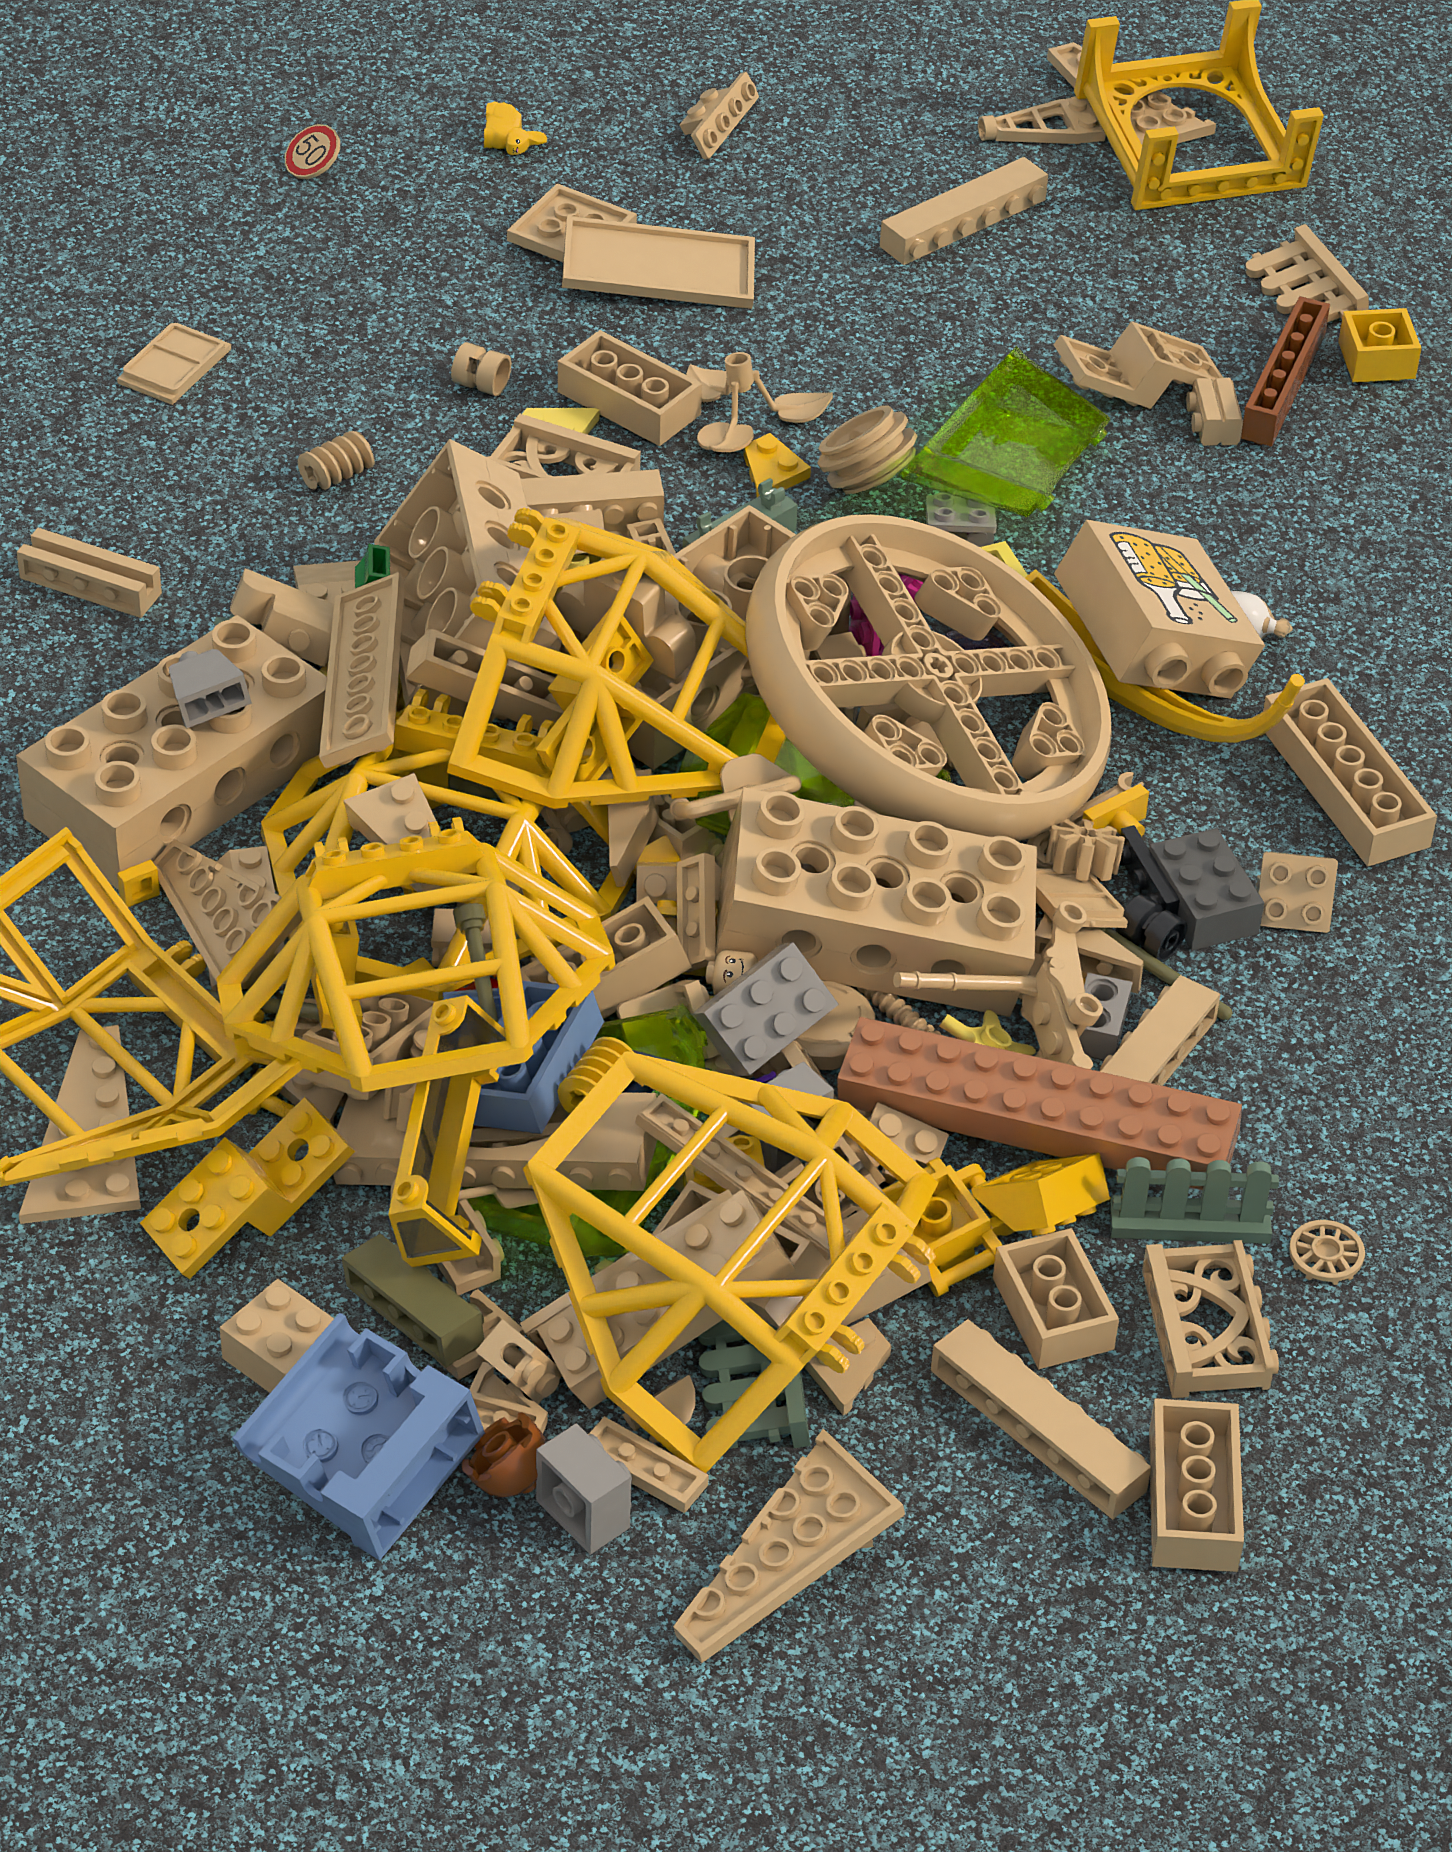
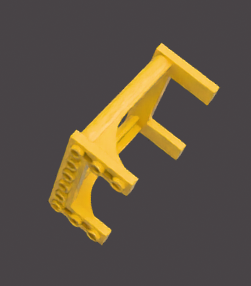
[1074,0,1324,210]

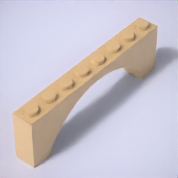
[333,1089,657,1191]

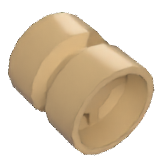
[451,342,512,396]

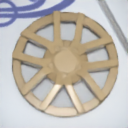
[1289,1220,1365,1285]

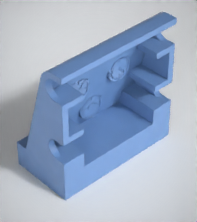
[232,1313,485,1561]

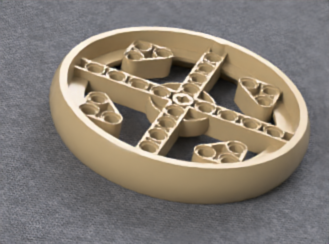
[745,514,1112,841]

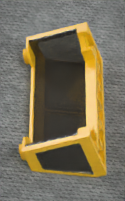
[388,995,506,1267]

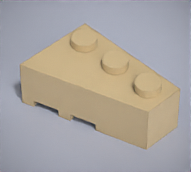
[343,773,446,892]

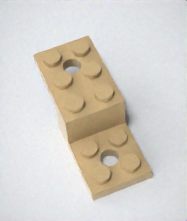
[1053,321,1223,409]

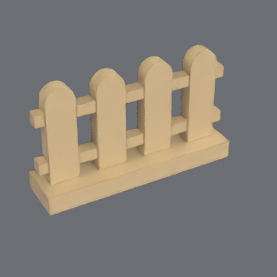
[1246,224,1369,323]

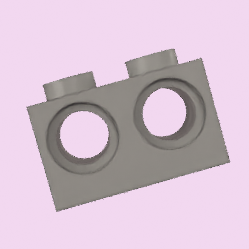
[1079,973,1132,1060]

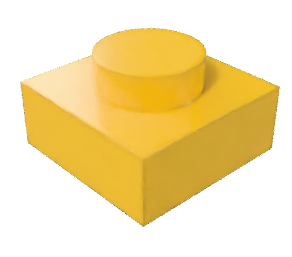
[117,859,160,907]

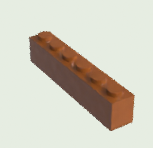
[1241,296,1330,447]

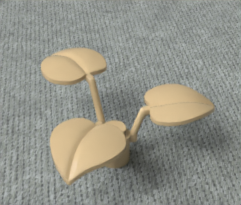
[686,352,833,452]

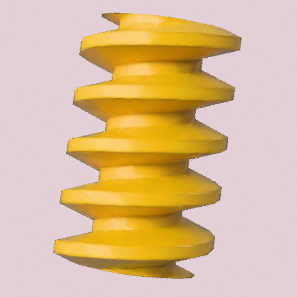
[558,1037,634,1114]

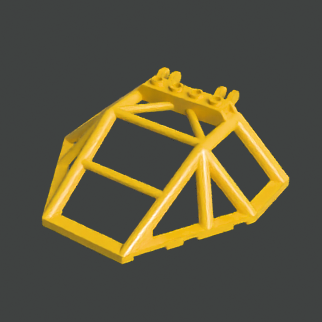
[447,507,786,809]
[261,688,636,1002]
[216,817,615,1092]
[0,827,304,1187]
[523,1051,939,1473]

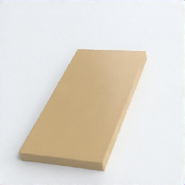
[562,216,755,309]

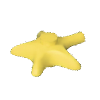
[939,1010,1036,1056]

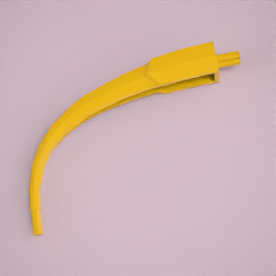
[1025,569,1305,743]

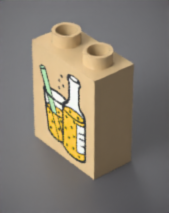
[1054,520,1265,699]

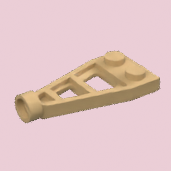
[978,96,1106,144]

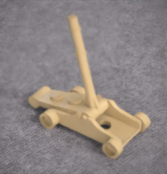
[893,901,1103,1069]

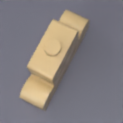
[556,558,696,679]
[230,568,334,667]

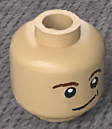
[706,950,758,995]

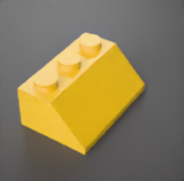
[971,1153,1110,1236]

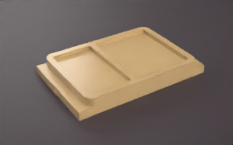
[117,323,231,405]
[1036,868,1128,928]

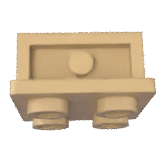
[1256,851,1338,933]

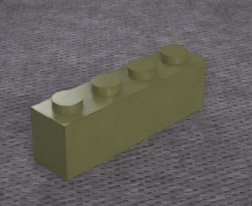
[341,1233,485,1368]

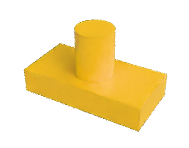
[1082,784,1149,837]

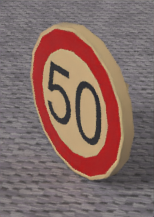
[285,124,340,179]

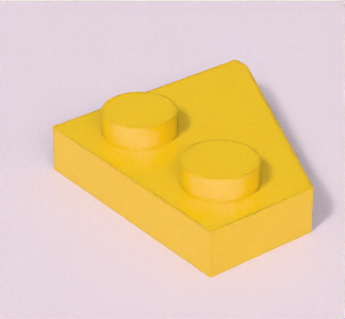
[743,433,811,498]

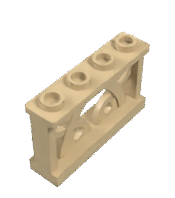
[488,413,641,479]
[1142,1240,1279,1398]

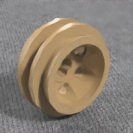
[817,406,918,494]

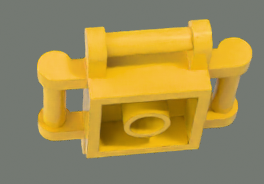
[881,1157,1015,1297]

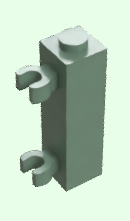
[682,478,798,549]

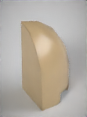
[622,1375,696,1443]

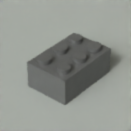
[1149,828,1264,951]

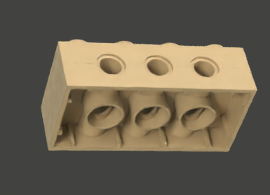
[374,439,562,724]
[551,505,851,770]
[16,615,327,890]
[715,787,1037,1017]

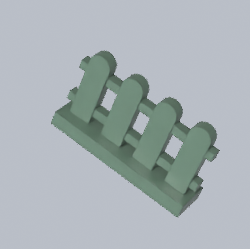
[1109,1157,1279,1244]
[697,1319,811,1449]

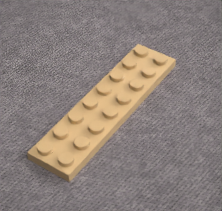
[319,572,405,768]

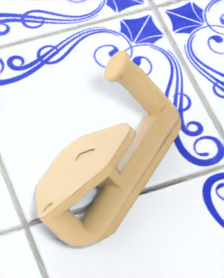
[670,753,802,823]

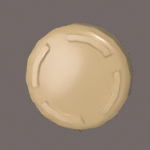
[794,981,875,1070]

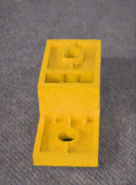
[535,608,654,782]
[140,1097,355,1279]

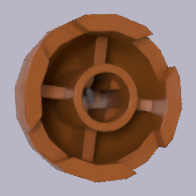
[462,1412,546,1498]

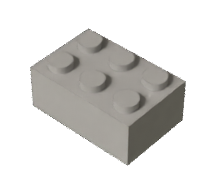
[691,942,839,1077]

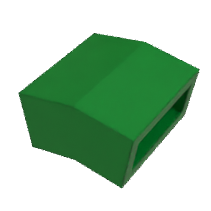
[355,544,390,588]

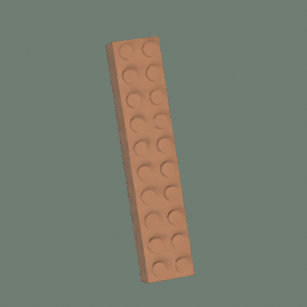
[837,1017,1242,1190]

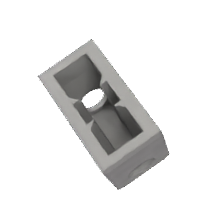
[168,649,252,729]

